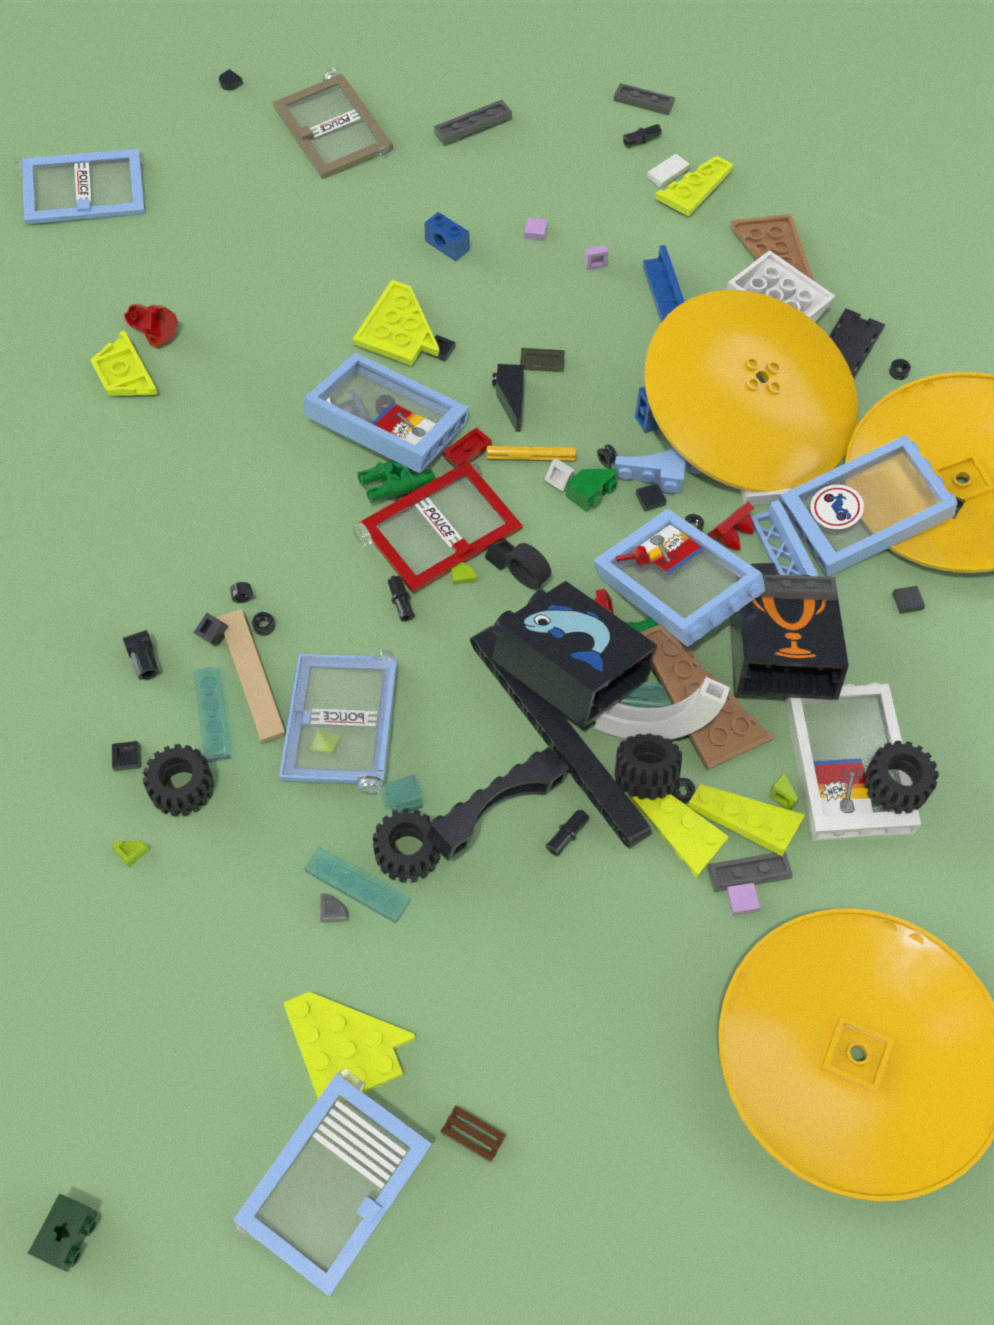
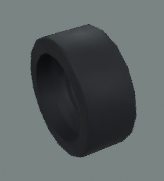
[506,543,551,589]

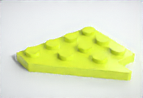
[353,280,439,366]

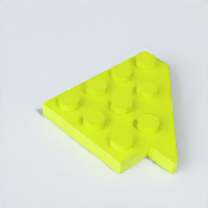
[283,992,415,1107]

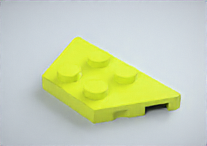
[90,330,158,396]

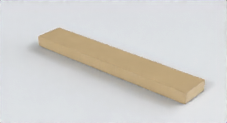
[218,609,286,744]

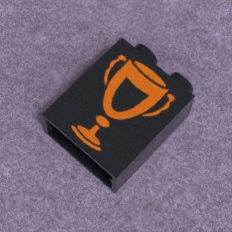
[730,573,849,700]

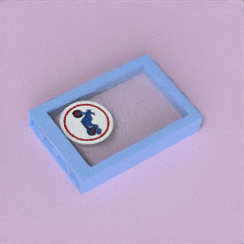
[781,435,957,577]

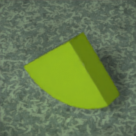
[451,562,477,585]
[111,840,150,867]

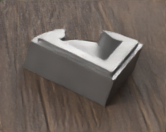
[320,894,348,923]

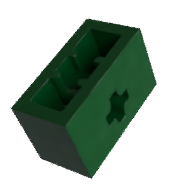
[27,1193,98,1272]

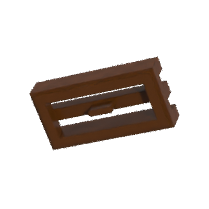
[440,1105,506,1163]

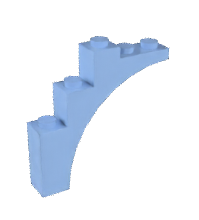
[614,448,704,494]

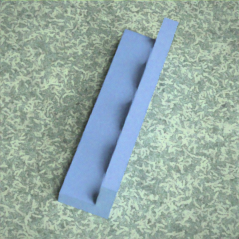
[751,500,819,576]

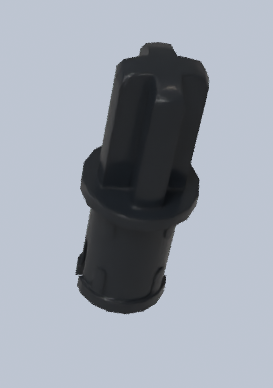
[623,124,662,148]
[388,575,415,622]
[545,810,589,857]

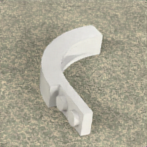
[594,677,730,739]

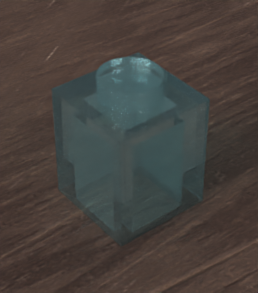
[381,775,423,813]

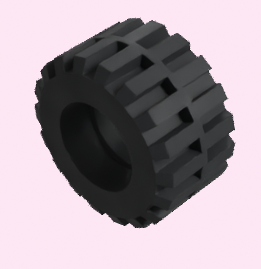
[615,733,682,800]
[864,740,939,814]
[143,744,214,817]
[373,808,440,883]

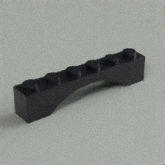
[427,747,569,861]

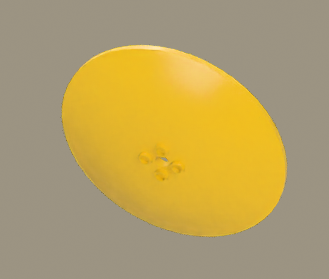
[644,290,858,492]
[845,372,994,573]
[718,908,994,1202]

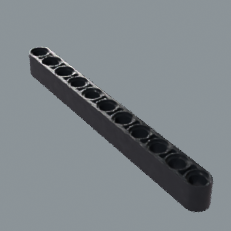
[470,626,652,849]

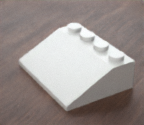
[726,250,836,322]

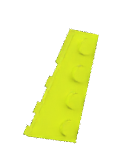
[628,794,729,879]

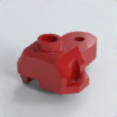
[124,304,178,347]

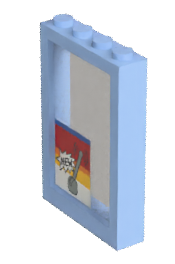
[303,352,469,473]
[593,509,765,647]

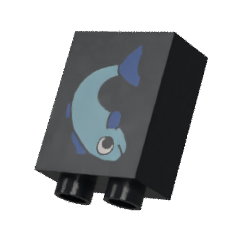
[492,581,658,728]

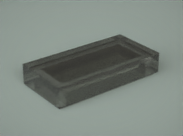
[520,348,565,372]

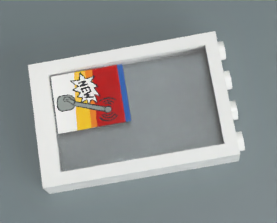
[784,682,921,841]

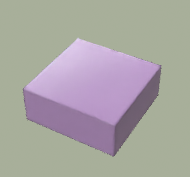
[524,217,547,241]
[584,245,608,270]
[726,883,760,916]

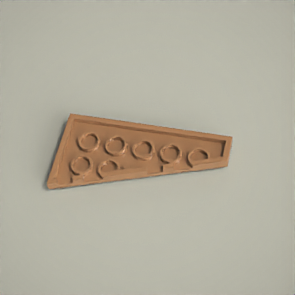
[730,214,814,281]
[641,624,775,770]

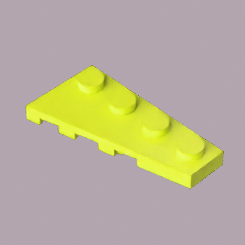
[655,156,733,216]
[688,784,805,857]

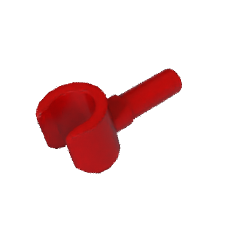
[616,546,650,565]

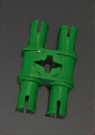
[357,460,436,503]

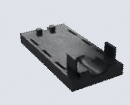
[829,308,885,380]

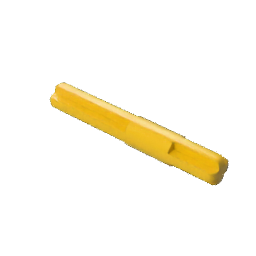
[486,445,576,461]

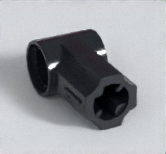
[123,630,160,681]

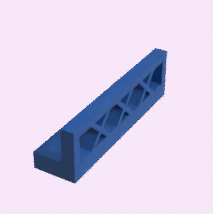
[643,245,685,322]

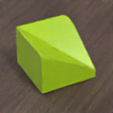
[769,773,801,810]

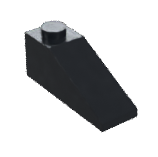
[492,364,524,432]

